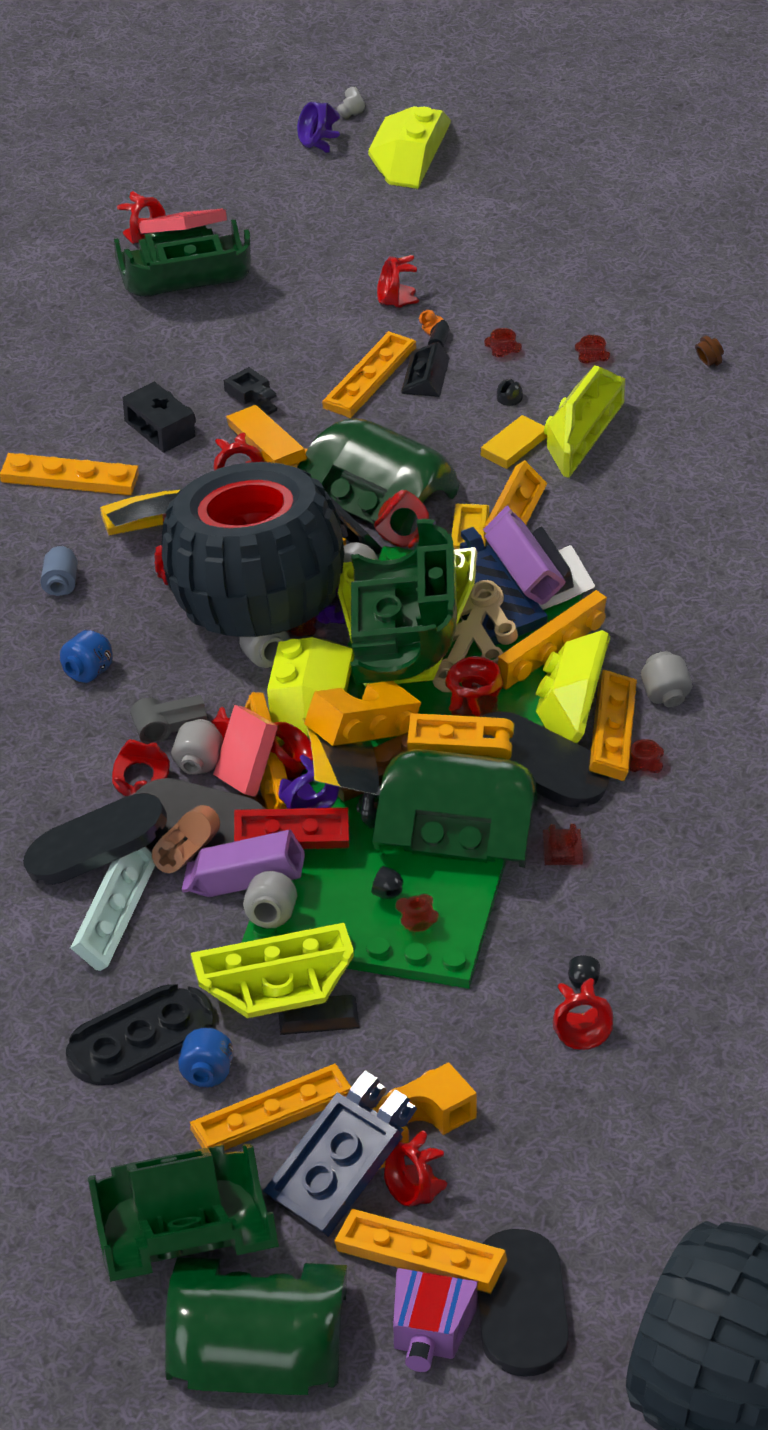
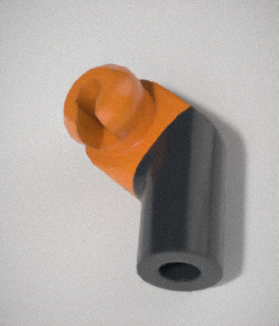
[419,310,449,347]

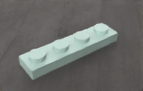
[70,847,155,971]

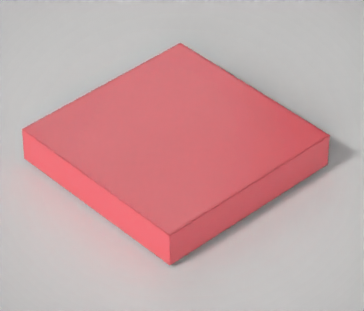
[139,208,227,234]
[213,705,278,797]

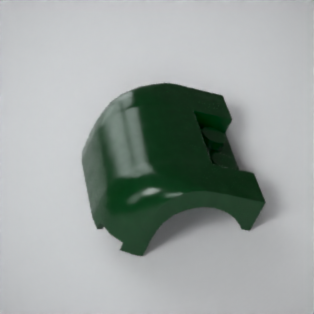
[114,219,251,297]
[297,418,460,536]
[351,519,457,684]
[372,749,537,868]
[88,1144,279,1282]
[165,1257,347,1395]

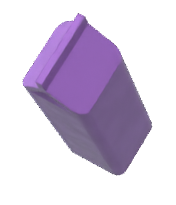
[483,505,566,605]
[182,830,305,897]

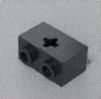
[122,381,196,453]

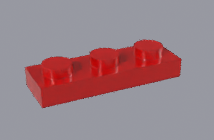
[234,807,349,849]

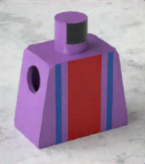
[393,1268,478,1372]

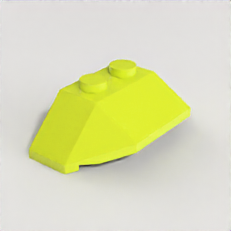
[368,106,451,189]
[544,365,625,478]
[536,630,610,744]
[267,637,354,746]
[191,923,354,1018]

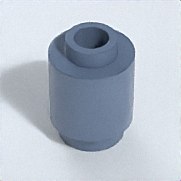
[40,546,78,596]

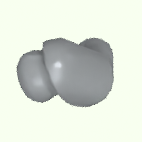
[337,87,365,119]

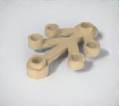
[432,580,518,692]

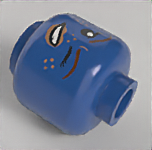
[60,630,113,683]
[178,1028,234,1087]

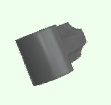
[130,695,207,744]

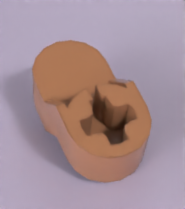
[152,805,220,873]

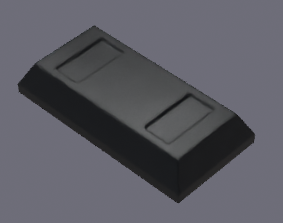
[278,995,359,1035]

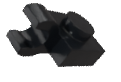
[223,367,277,415]

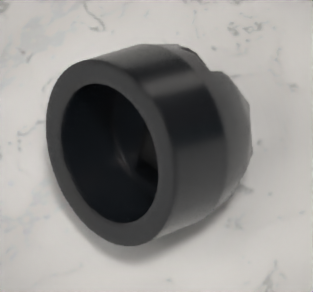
[496,379,523,406]
[371,866,404,900]
[568,955,600,989]

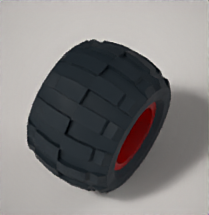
[161,462,345,637]
[626,1221,768,1430]

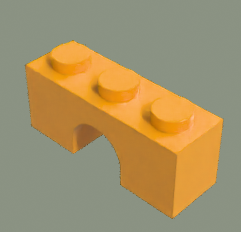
[304,681,422,746]
[371,1062,477,1169]

